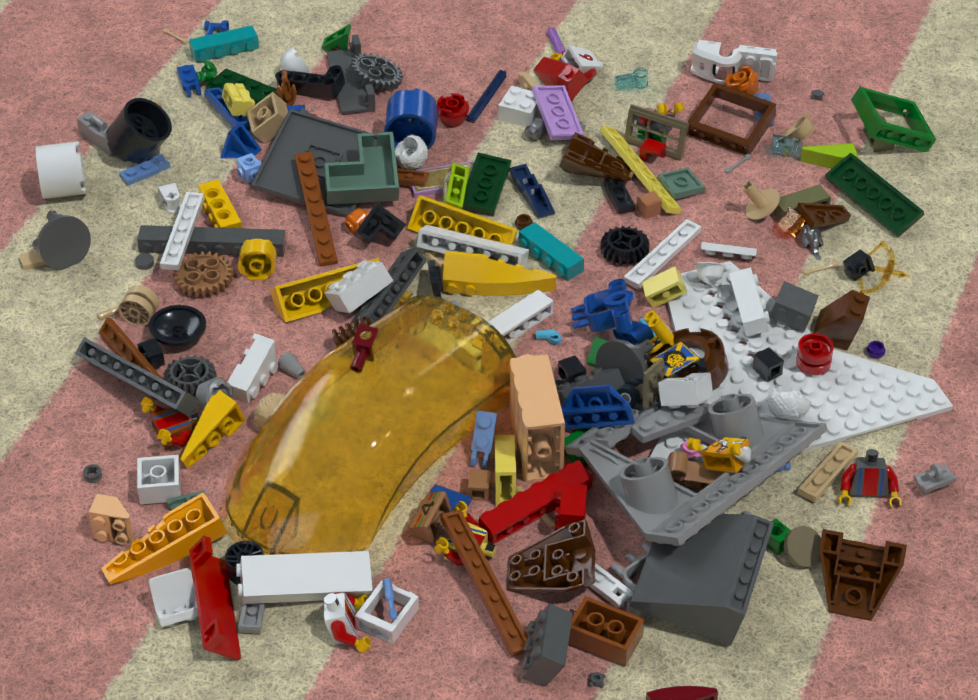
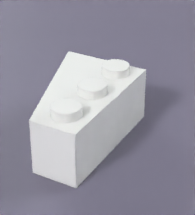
[228,333,278,404]

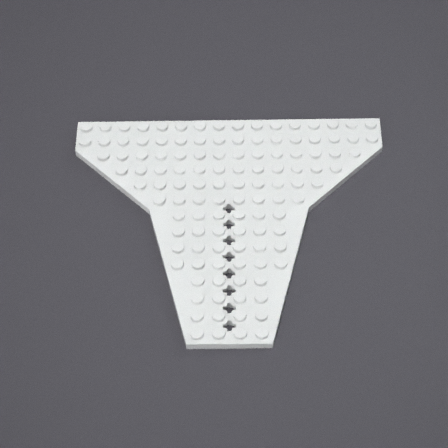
[650,261,953,463]

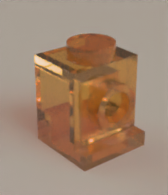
[777,206,807,238]

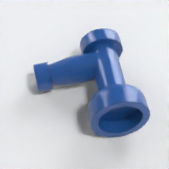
[204,20,229,36]

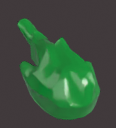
[196,61,218,82]

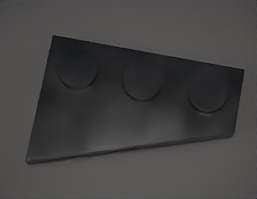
[427,260,444,316]

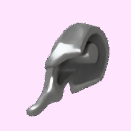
[524,118,546,140]
[800,224,824,260]

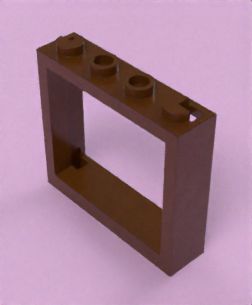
[687,82,776,155]

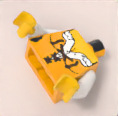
[687,436,751,473]

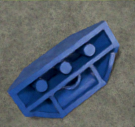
[561,384,635,430]

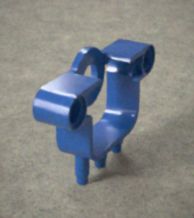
[571,279,635,333]

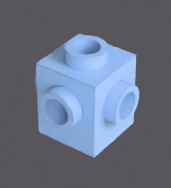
[236,153,262,184]

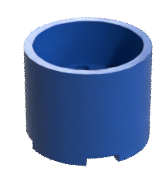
[384,88,438,150]

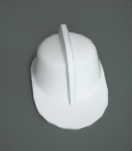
[694,262,731,284]

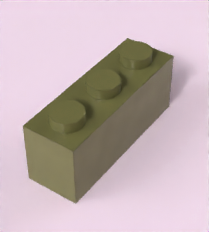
[773,184,831,224]

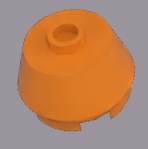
[725,66,758,95]

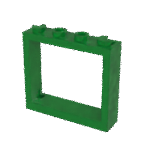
[851,87,936,152]

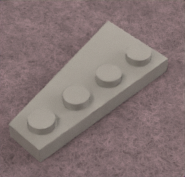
[632,404,709,443]

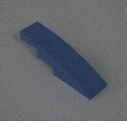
[509,164,555,219]

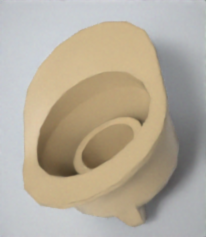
[777,112,815,142]

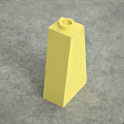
[495,435,516,507]

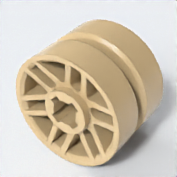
[118,285,160,326]

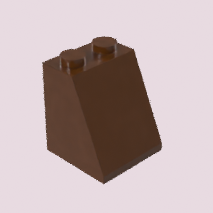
[813,290,870,351]

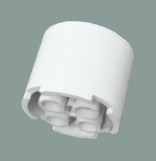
[36,141,86,199]

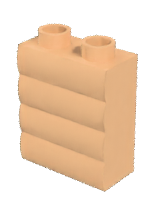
[510,354,565,482]

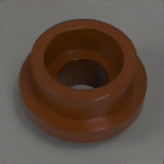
[515,214,533,230]

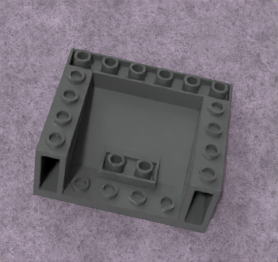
[629,514,774,646]

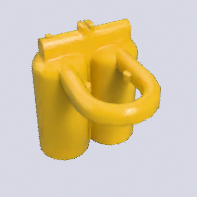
[644,310,674,354]

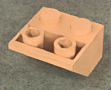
[89,494,134,545]

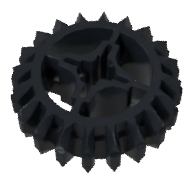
[600,225,650,267]

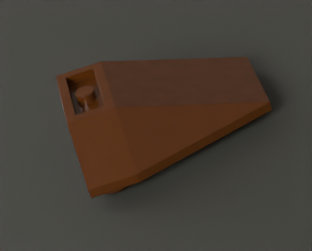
[507,519,596,592]

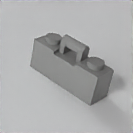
[77,111,114,157]

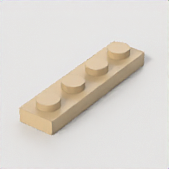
[798,441,858,503]

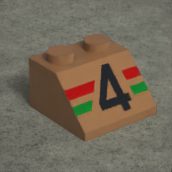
[408,491,452,545]

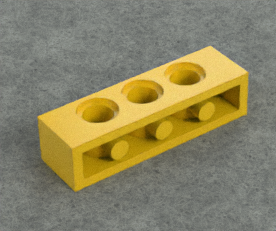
[197,179,242,228]

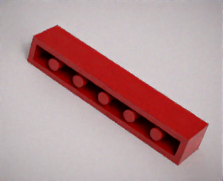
[479,460,593,545]

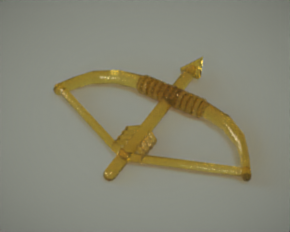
[859,240,910,294]

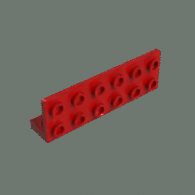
[189,535,241,661]

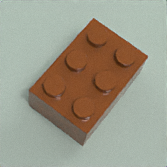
[568,596,645,666]

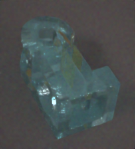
[770,134,803,158]

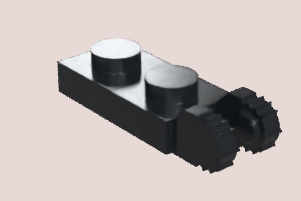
[603,179,635,214]

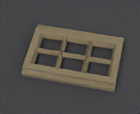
[624,104,689,161]

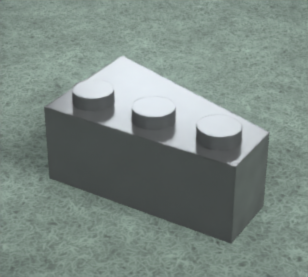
[557,367,625,406]

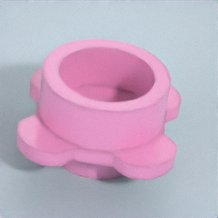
[680,440,701,459]

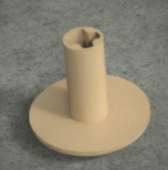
[742,181,780,220]

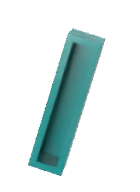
[189,25,259,63]
[518,222,584,281]

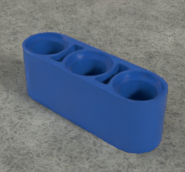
[613,321,654,345]

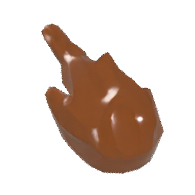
[276,69,297,106]

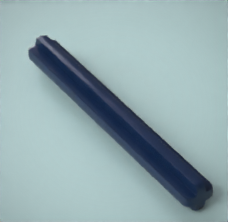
[467,70,507,123]

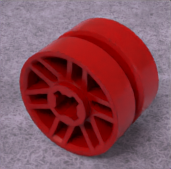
[796,333,834,375]

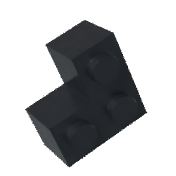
[354,203,406,245]

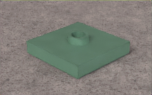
[657,167,706,200]

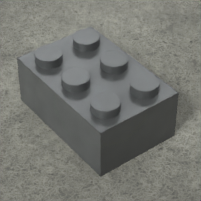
[521,603,573,686]

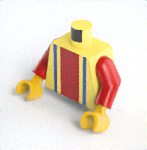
[434,501,497,566]

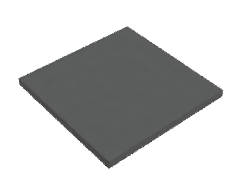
[251,109,377,218]

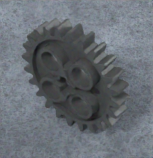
[349,53,403,91]

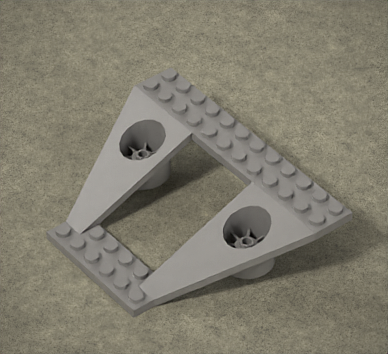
[565,393,828,546]

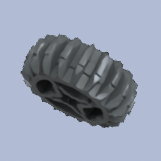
[164,355,217,397]

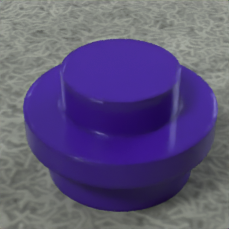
[866,341,886,358]

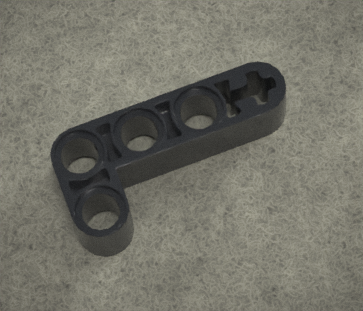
[275,65,345,99]

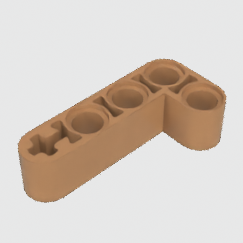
[666,451,725,489]

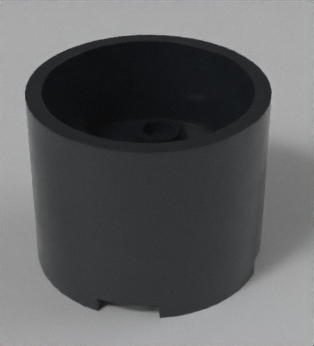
[106,98,172,164]

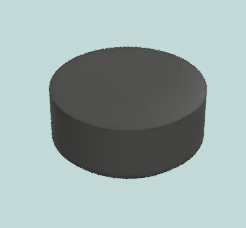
[135,253,154,270]

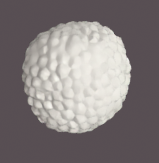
[395,135,428,170]
[767,385,810,420]

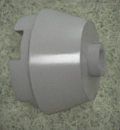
[196,377,233,411]

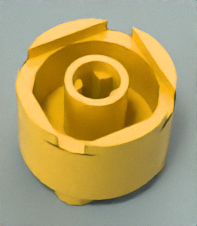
[238,239,277,280]

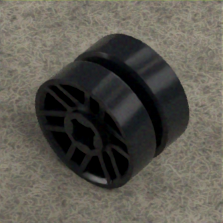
[225,541,264,585]

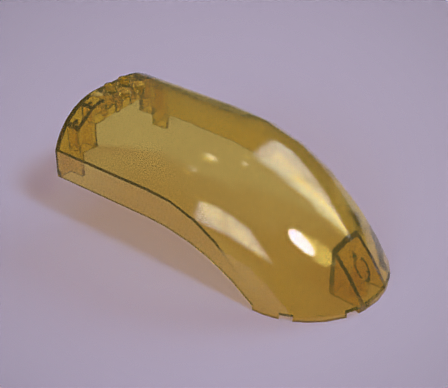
[225,295,516,555]

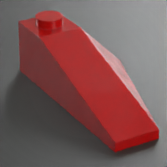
[533,57,588,102]

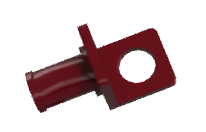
[350,324,378,373]

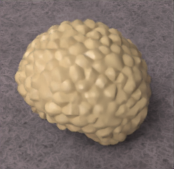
[254,392,295,430]

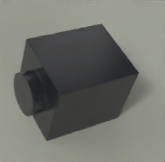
[753,347,784,382]

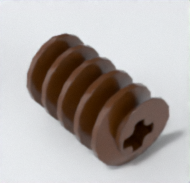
[332,317,374,350]

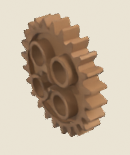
[173,251,234,298]

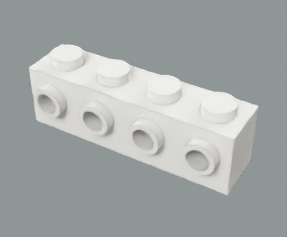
[729,267,770,337]

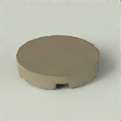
[784,526,821,568]

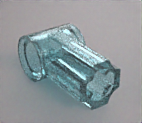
[614,68,648,90]

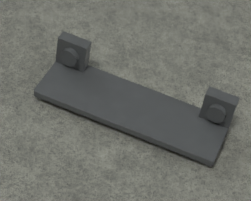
[327,34,376,114]

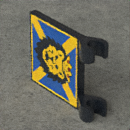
[649,341,708,378]

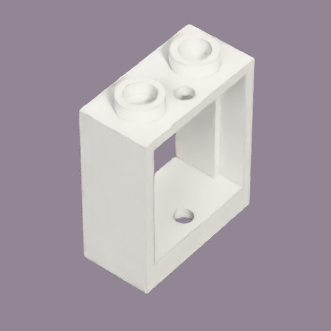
[355,580,419,644]

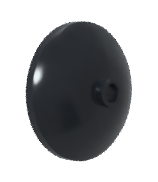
[149,305,206,347]

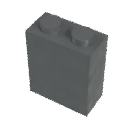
[769,281,819,332]

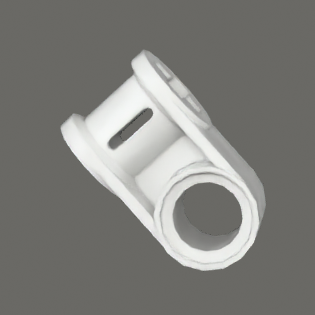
[158,182,181,214]

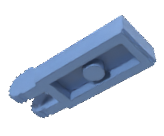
[119,154,171,185]
[470,410,498,469]

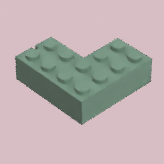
[325,132,399,205]

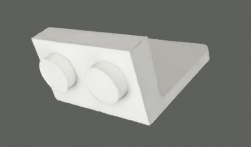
[149,568,198,627]

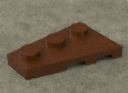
[796,202,851,229]

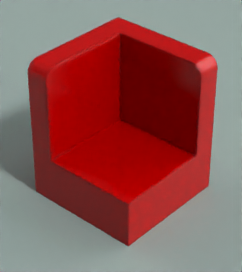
[639,138,666,162]

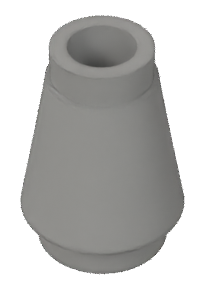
[278,352,306,379]

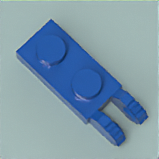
[177,64,201,98]

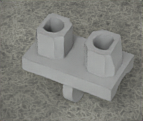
[914,463,957,495]

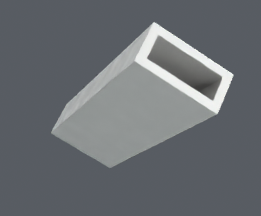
[236,551,373,604]

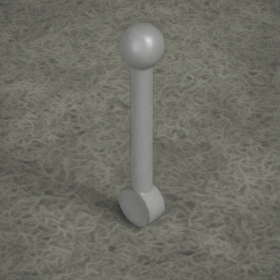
[725,154,751,174]

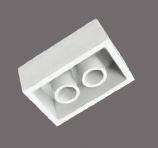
[324,260,393,313]

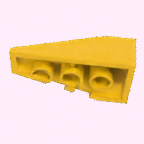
[180,390,246,469]

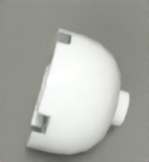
[280,47,310,73]

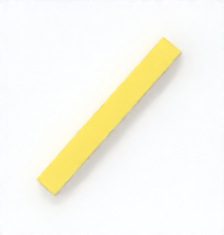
[600,126,682,214]

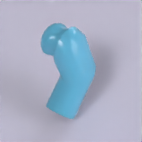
[535,330,562,345]

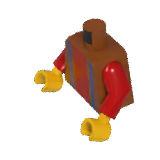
[141,397,200,450]

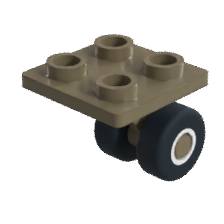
[617,358,666,409]

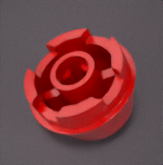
[437,93,469,127]

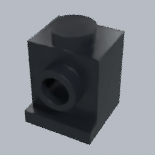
[843,249,875,281]
[137,338,165,369]

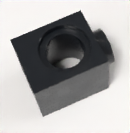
[558,355,586,384]

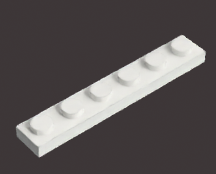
[160,192,205,271]
[623,219,702,290]

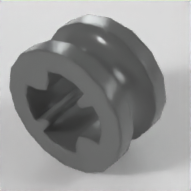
[83,464,102,483]

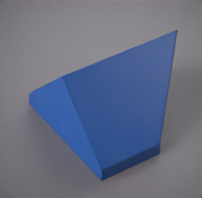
[220,122,262,159]

